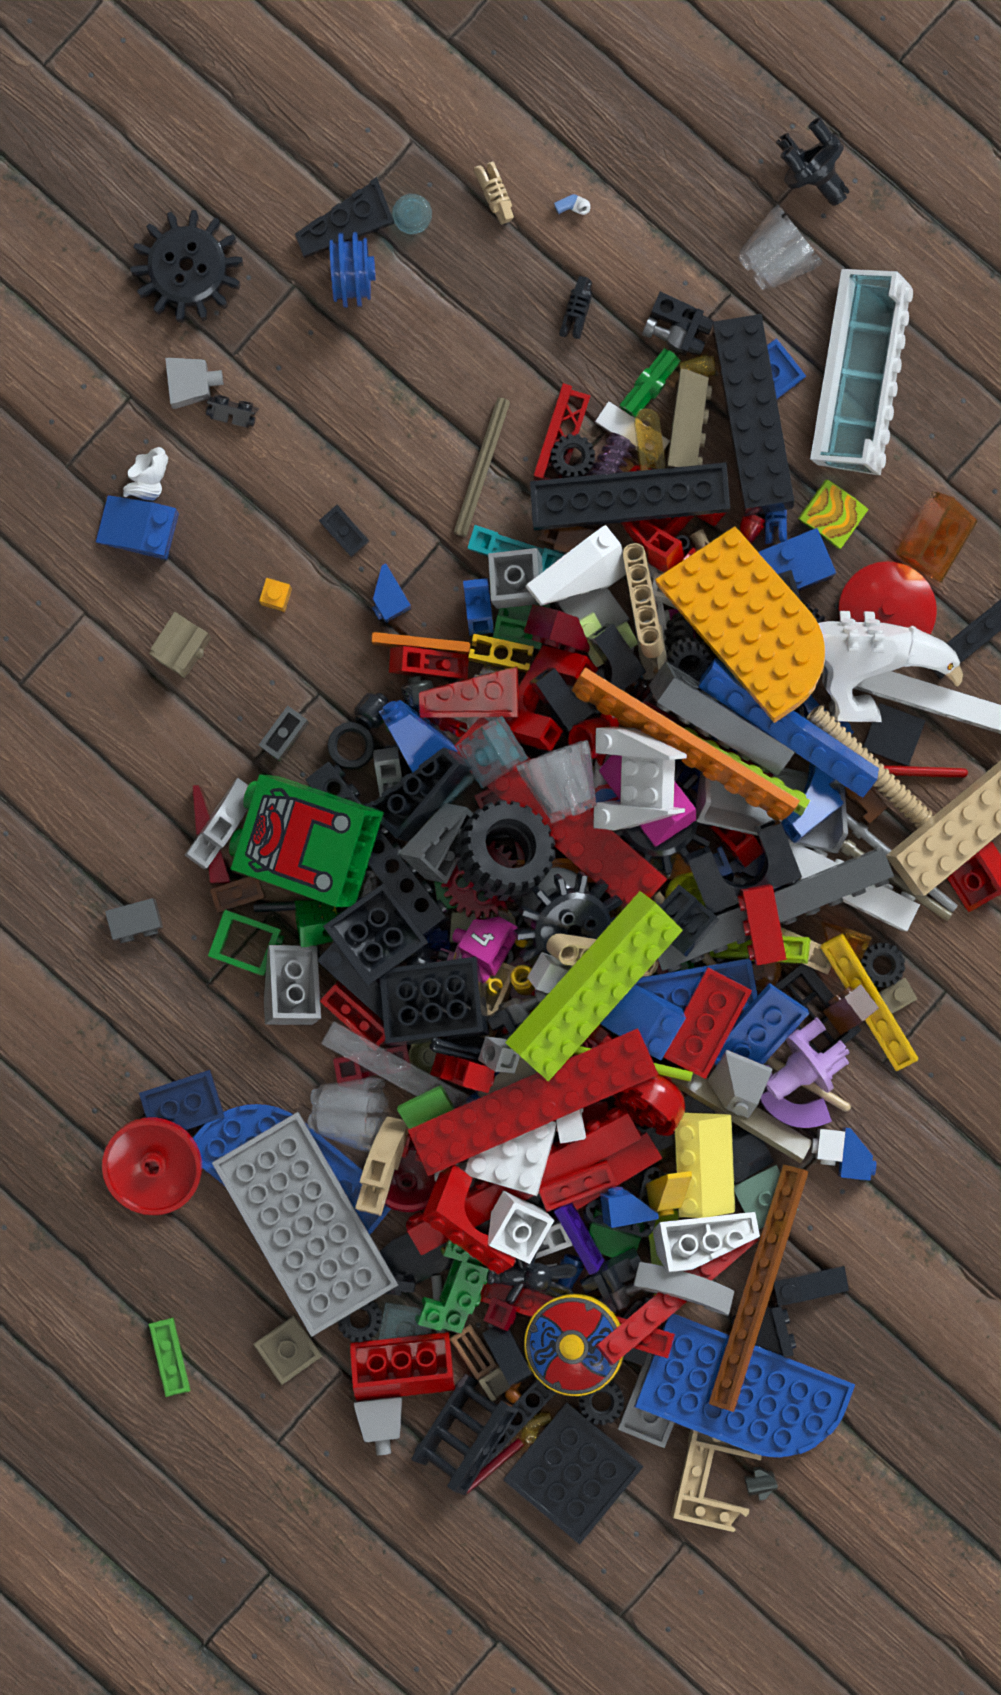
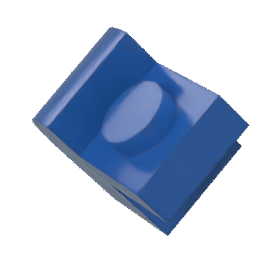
[463,578,494,636]

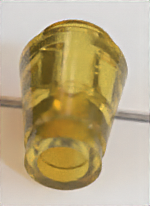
[680,354,716,378]

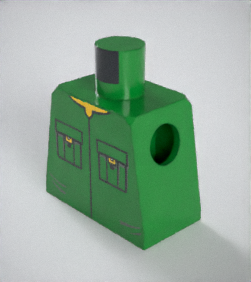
[295,901,342,948]

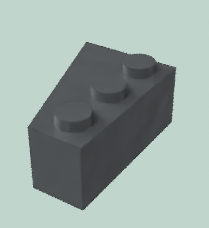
[398,803,473,883]

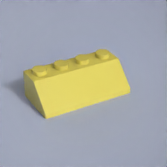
[675,1113,735,1218]

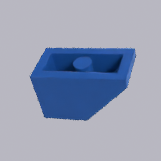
[372,563,411,623]
[838,1127,876,1181]
[600,1187,659,1228]

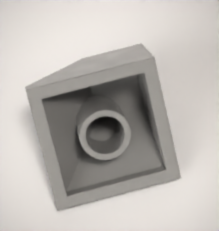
[707,1050,772,1118]

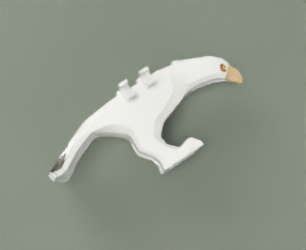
[818,611,963,722]

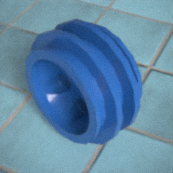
[330,232,376,308]

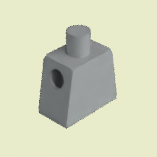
[165,358,224,409]
[354,1396,402,1455]

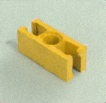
[468,634,534,673]

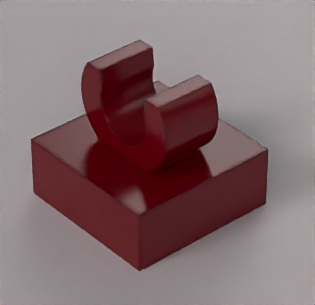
[483,1297,517,1331]

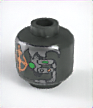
[401,675,433,712]

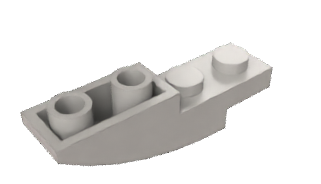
[185,778,248,870]

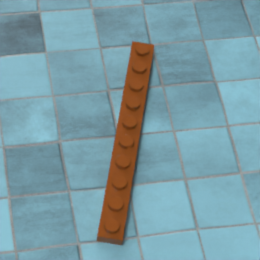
[709,1164,809,1412]

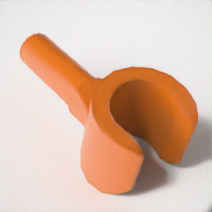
[505,1382,521,1403]

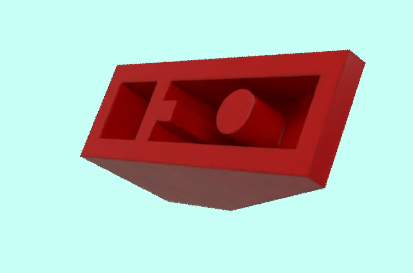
[389,646,469,679]
[708,826,764,868]

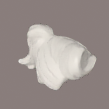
[123,447,168,500]

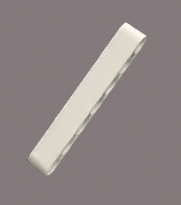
[854,671,1001,734]

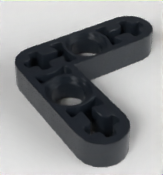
[583,1167,665,1238]

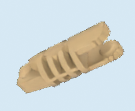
[474,162,514,225]

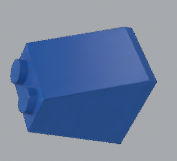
[379,700,458,773]

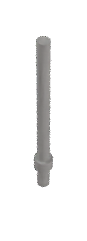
[847,814,958,912]

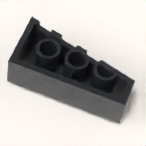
[366,747,472,842]

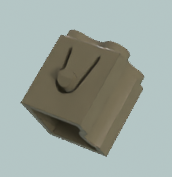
[149,612,211,678]

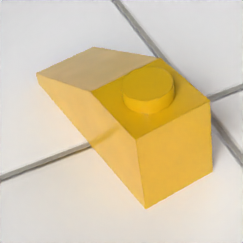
[646,1171,692,1217]

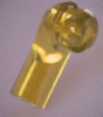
[521,1411,551,1444]

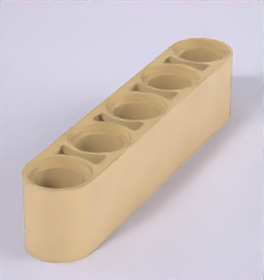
[623,543,664,658]
[546,934,658,976]

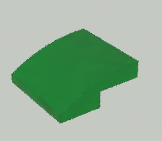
[493,603,551,649]
[588,1200,645,1258]

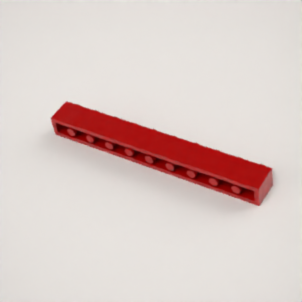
[406,1106,642,1255]

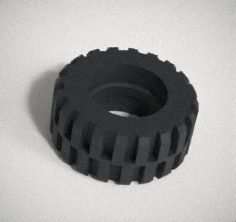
[455,800,555,901]

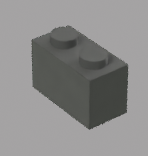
[259,705,309,762]
[105,898,163,944]

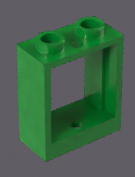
[208,910,284,977]

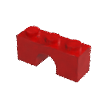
[430,1053,495,1093]

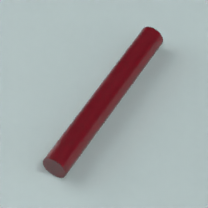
[467,1437,525,1494]

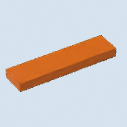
[372,632,471,655]

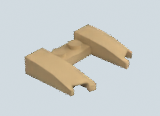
[671,1429,762,1532]

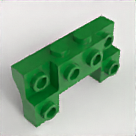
[415,1239,489,1333]

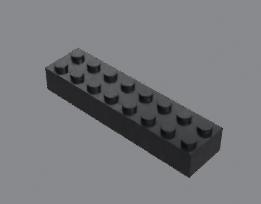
[713,314,794,516]

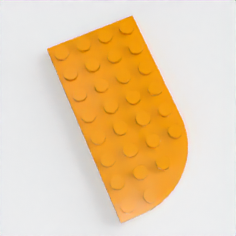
[655,526,825,723]

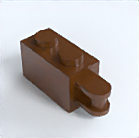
[537,526,600,555]

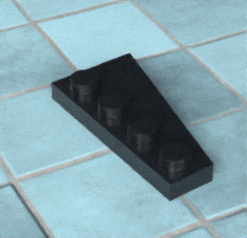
[295,177,394,258]

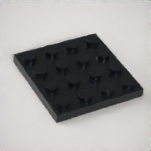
[503,1401,643,1544]

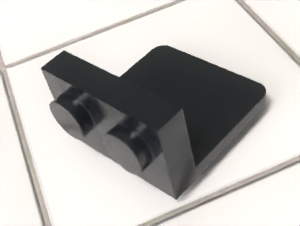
[732,1304,796,1358]

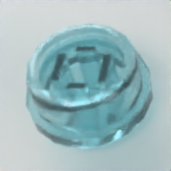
[392,194,432,234]

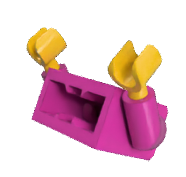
[452,917,528,996]

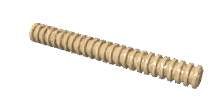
[807,705,933,828]

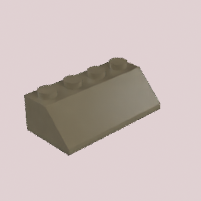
[666,368,712,468]

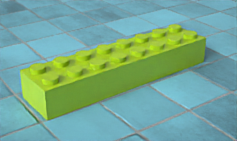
[505,891,683,1081]

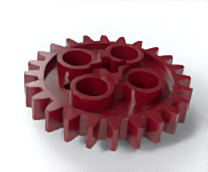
[441,840,518,919]

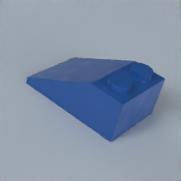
[96,495,179,560]
[600,985,686,1060]

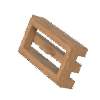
[450,1324,498,1380]

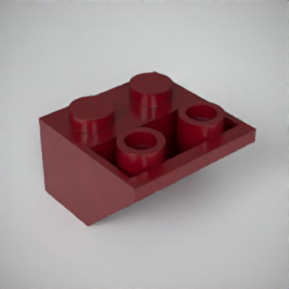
[524,604,590,654]

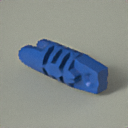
[765,510,787,544]

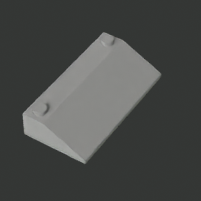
[696,760,848,854]

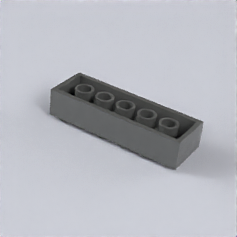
[649,661,795,775]

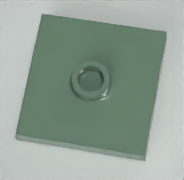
[734,1165,799,1230]

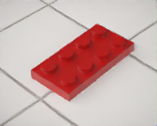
[663,967,752,1079]

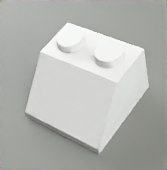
[488,1191,554,1264]

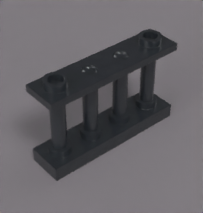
[411,1374,519,1495]

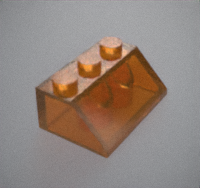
[896,490,978,583]

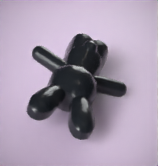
[487,1258,577,1305]

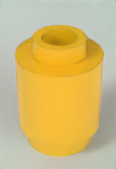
[510,965,535,995]

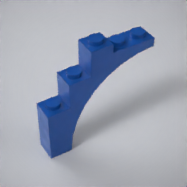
[781,694,854,844]

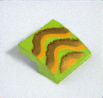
[798,479,869,549]

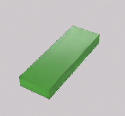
[149,1317,191,1397]

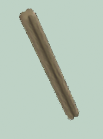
[454,397,510,537]

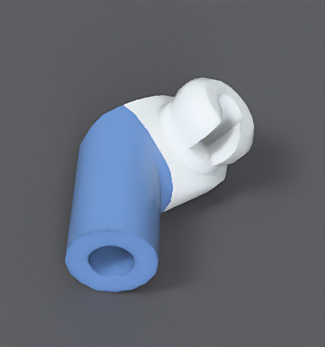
[554,194,590,215]

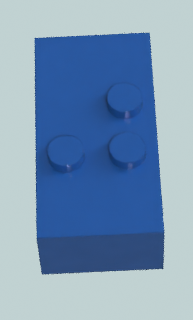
[758,528,836,592]

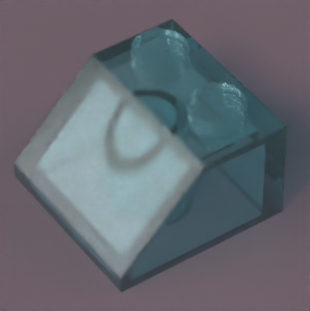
[457,716,528,788]

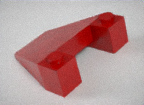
[621,465,727,573]

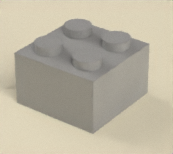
[488,548,543,609]

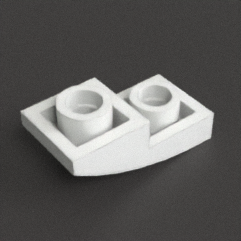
[556,1108,586,1143]

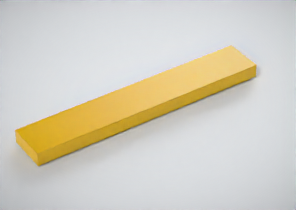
[820,933,918,1072]

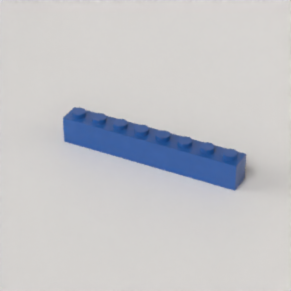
[698,658,879,798]

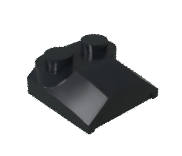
[732,1125,774,1184]

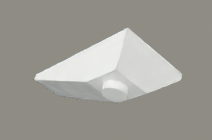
[525,525,626,606]
[653,1212,760,1273]

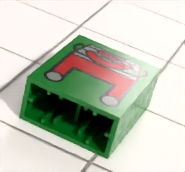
[229,774,384,907]

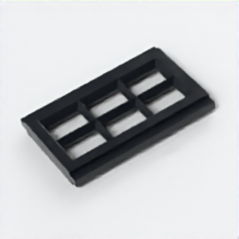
[775,964,861,1054]

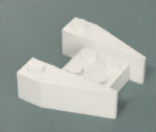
[594,726,687,830]

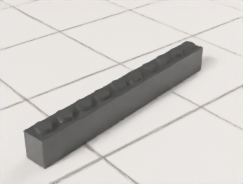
[657,847,894,973]

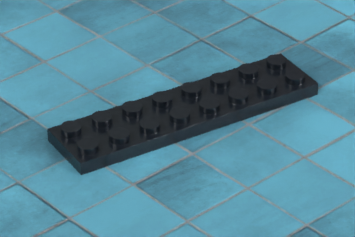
[530,463,730,531]

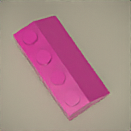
[599,755,696,847]

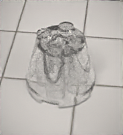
[738,204,823,290]
[516,740,597,823]
[308,1077,389,1152]

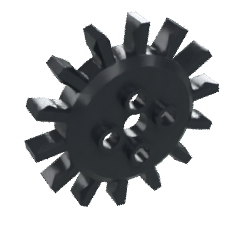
[130,210,244,323]
[615,764,713,875]
[514,871,623,962]

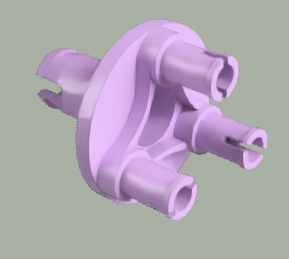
[766,1017,849,1101]

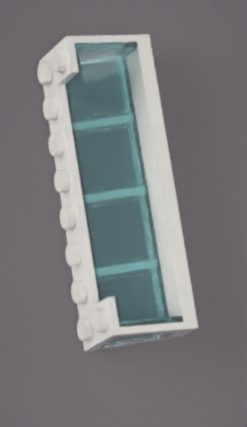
[810,269,913,475]

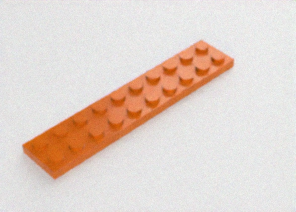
[571,668,800,821]

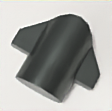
[745,1466,778,1500]

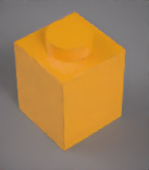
[259,578,292,612]

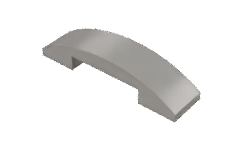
[633,1262,734,1316]

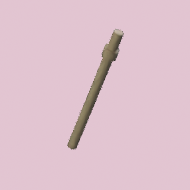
[840,839,953,921]

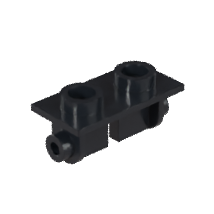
[206,395,259,428]

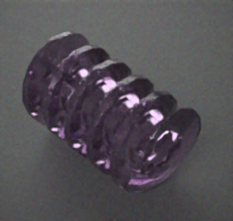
[588,432,637,476]

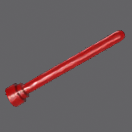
[884,766,968,778]

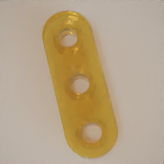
[634,409,666,471]

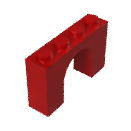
[496,645,598,751]
[422,1165,516,1274]

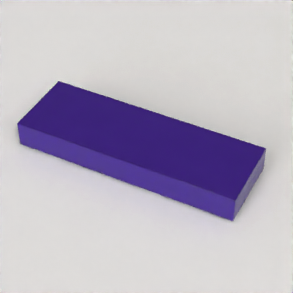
[554,1203,604,1275]

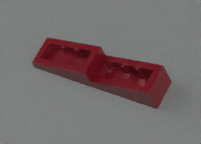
[193,785,232,884]

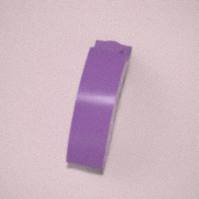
[760,1065,832,1128]

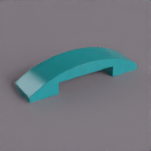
[467,525,565,572]

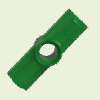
[620,348,681,419]

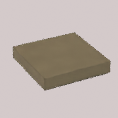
[253,1315,323,1385]

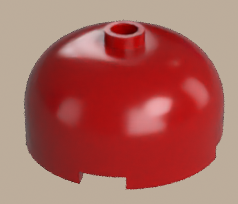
[612,1075,685,1136]

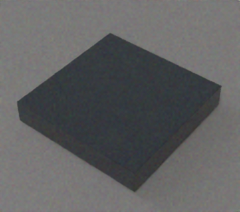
[862,703,926,766]

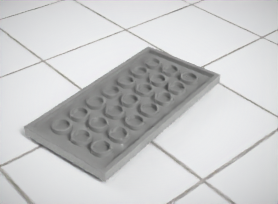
[212,1112,398,1337]

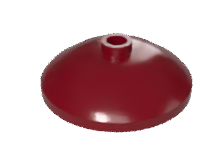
[384,1143,436,1212]

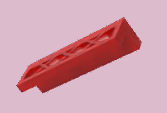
[533,383,590,481]

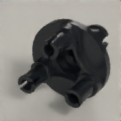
[776,117,850,206]

